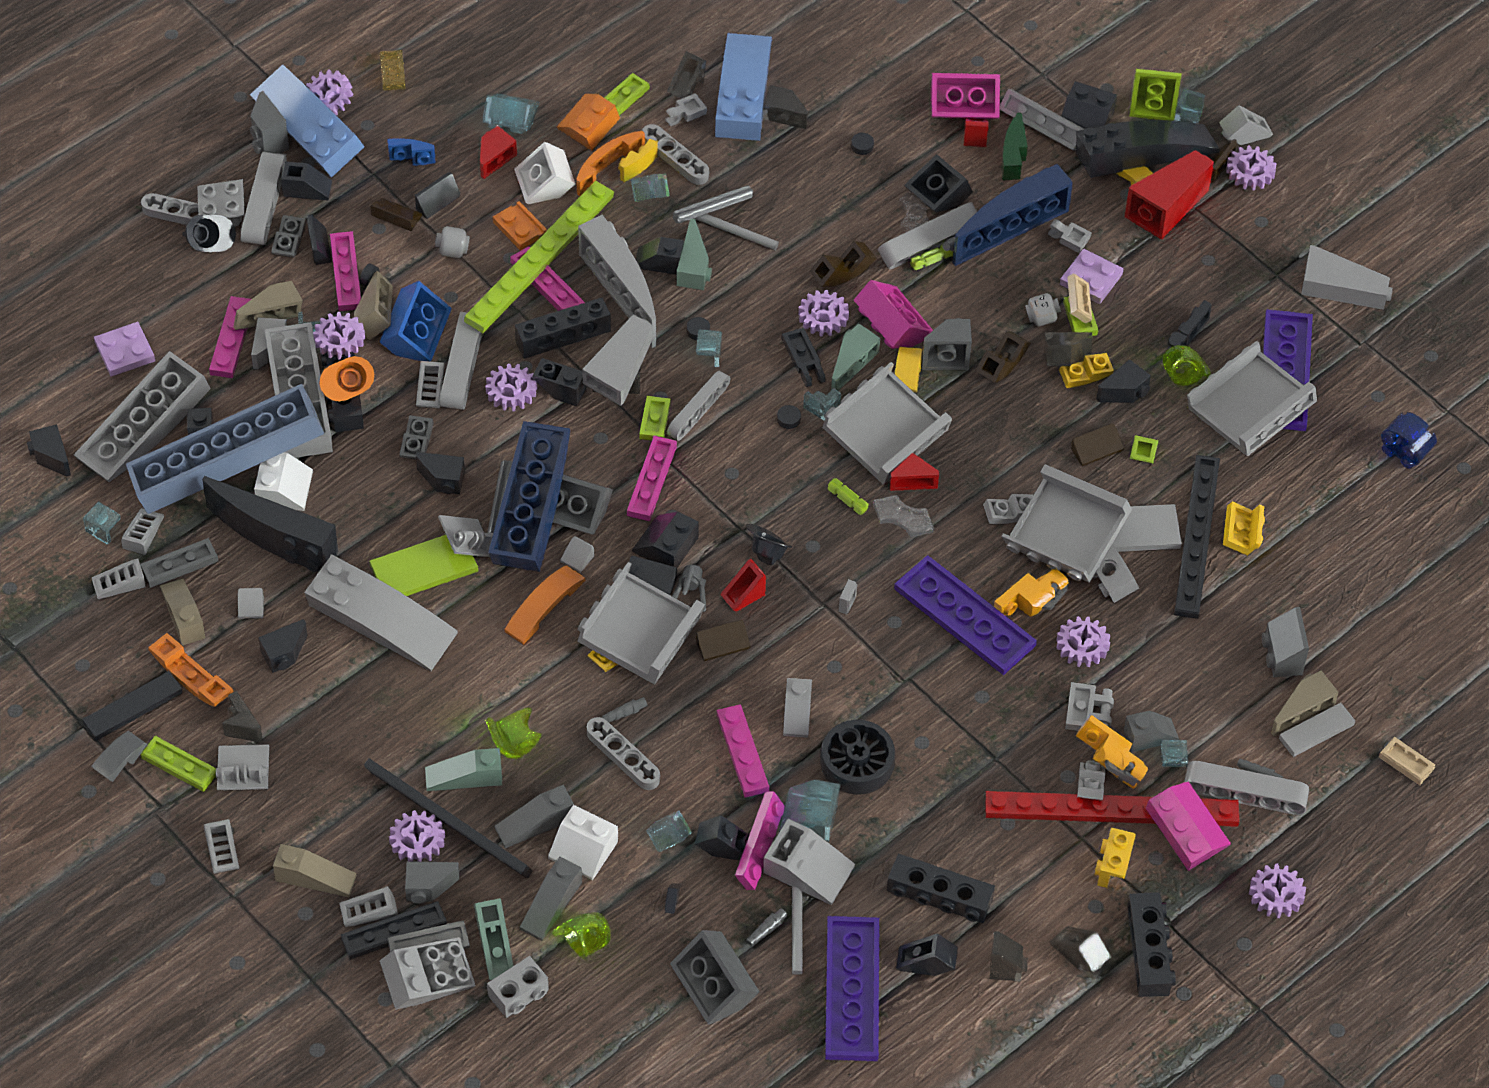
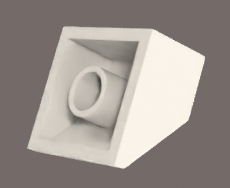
[514,142,575,204]
[254,452,313,511]
[548,805,618,881]

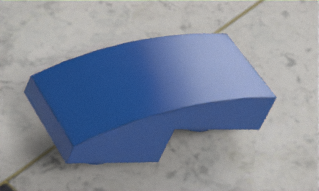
[388,138,435,165]

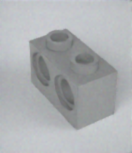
[487,956,549,1018]

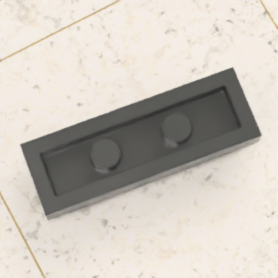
[140,538,218,588]
[388,920,470,952]

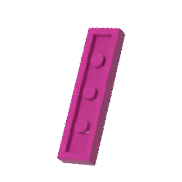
[330,231,361,312]
[510,246,585,311]
[209,296,251,378]
[627,436,677,521]
[717,704,769,798]
[735,791,785,890]

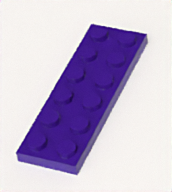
[1263,309,1313,431]
[894,555,1037,675]
[825,916,879,1061]

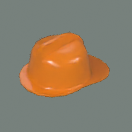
[319,356,375,402]

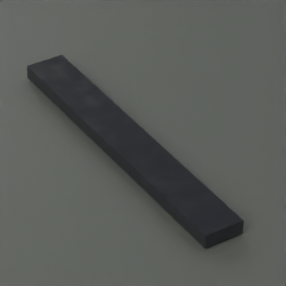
[1174,455,1220,619]
[364,758,533,878]

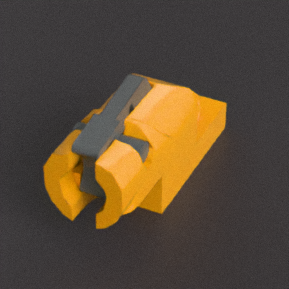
[994,569,1068,616]
[1076,715,1148,789]

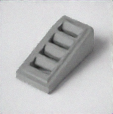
[416,361,444,408]
[121,508,164,555]
[92,559,146,599]
[204,819,239,874]
[339,887,398,927]

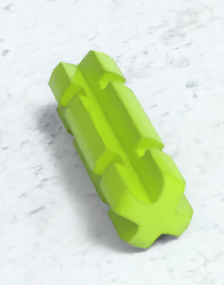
[910,245,953,270]
[828,478,868,515]

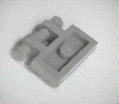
[1065,682,1114,731]

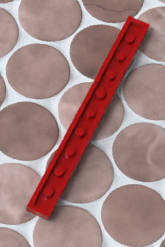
[985,791,1239,827]

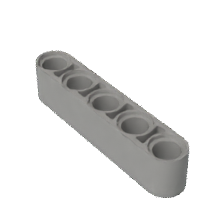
[241,152,286,245]
[877,202,977,270]
[440,312,482,410]
[1184,761,1309,815]

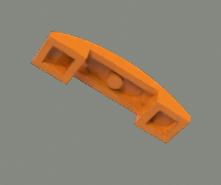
[576,131,645,196]
[505,565,586,645]
[148,633,234,707]

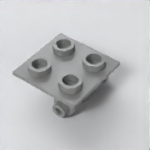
[198,179,245,226]
[438,515,493,557]
[216,745,269,790]

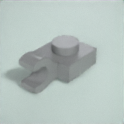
[665,93,707,126]
[1048,219,1092,253]

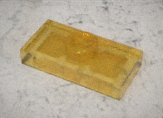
[380,50,406,90]

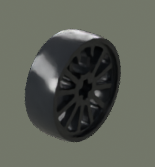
[820,720,896,795]

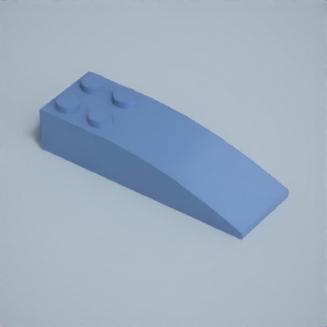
[715,33,772,141]
[250,65,364,178]

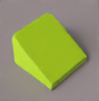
[1130,435,1158,464]

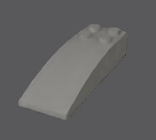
[578,215,656,348]
[264,322,333,458]
[74,351,211,482]
[304,555,458,671]

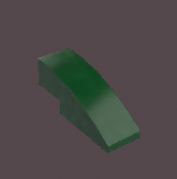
[1001,112,1028,181]

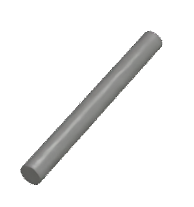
[694,214,779,250]
[792,887,803,974]

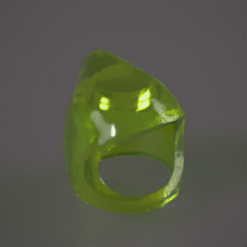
[1163,345,1211,386]
[486,707,542,759]
[552,912,611,959]

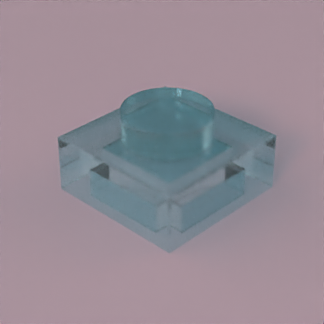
[1161,740,1188,767]

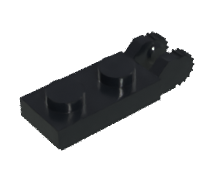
[1167,300,1212,358]
[781,328,826,387]

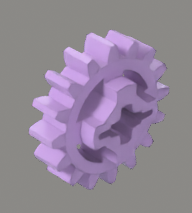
[306,70,353,116]
[1226,146,1276,190]
[798,290,849,336]
[313,312,365,359]
[485,364,537,411]
[1056,616,1110,667]
[389,810,445,862]
[1249,864,1306,918]

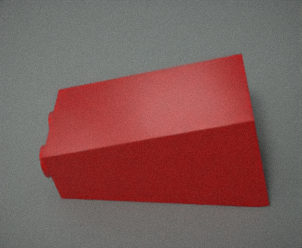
[1125,150,1214,240]

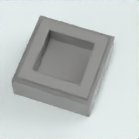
[839,579,857,614]

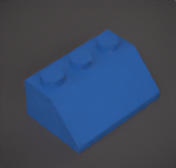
[380,281,452,362]

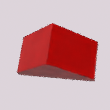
[964,118,989,147]
[890,452,939,491]
[720,559,766,611]

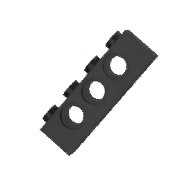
[515,297,611,359]
[321,351,364,432]
[887,853,995,923]
[1127,892,1176,997]

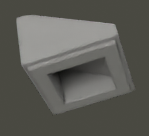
[560,536,594,573]
[238,588,264,619]

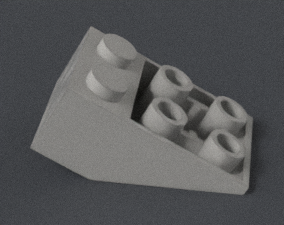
[763,819,855,905]
[380,937,476,1009]

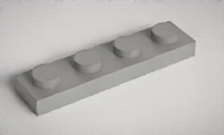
[1000,89,1084,150]

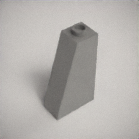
[1301,245,1393,310]
[582,314,653,406]

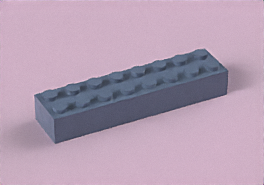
[126,384,324,514]

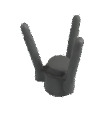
[672,564,706,612]

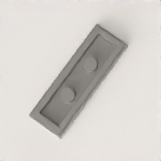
[1279,703,1355,757]

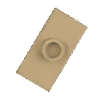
[1067,273,1092,323]
[1379,737,1435,785]

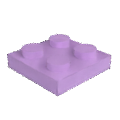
[1060,249,1124,304]
[94,322,155,376]

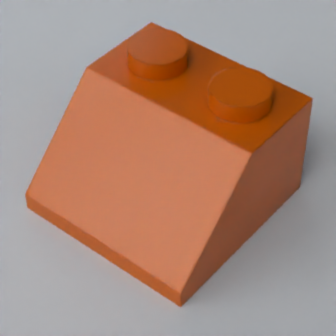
[557,94,620,151]

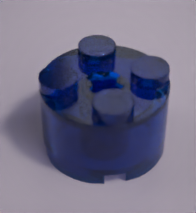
[1381,412,1437,469]

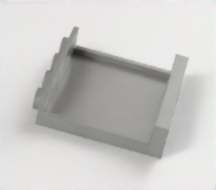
[1187,341,1317,456]
[822,362,952,485]
[1002,464,1132,582]
[578,562,705,685]

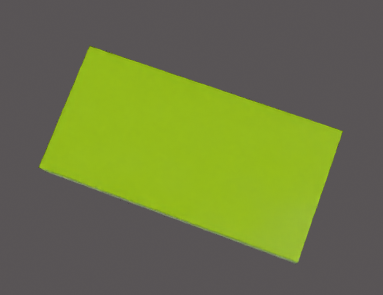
[370,535,478,596]

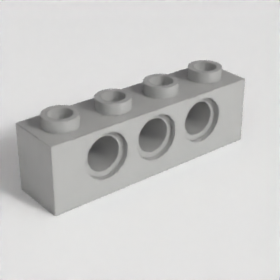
[1093,543,1139,603]

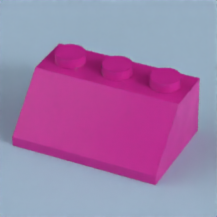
[931,73,1000,119]
[854,280,933,349]
[1146,782,1231,871]

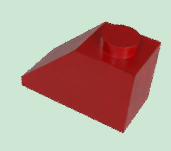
[480,126,517,179]

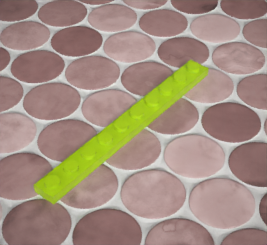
[464,180,614,333]

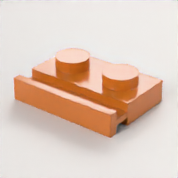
[493,201,547,251]

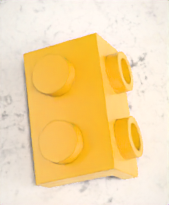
[1223,501,1265,555]
[1094,828,1136,888]

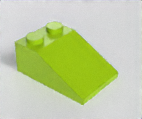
[1129,69,1181,121]

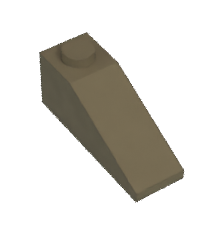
[354,271,393,340]
[233,281,303,330]
[160,579,205,646]
[1271,671,1338,737]
[273,844,357,897]

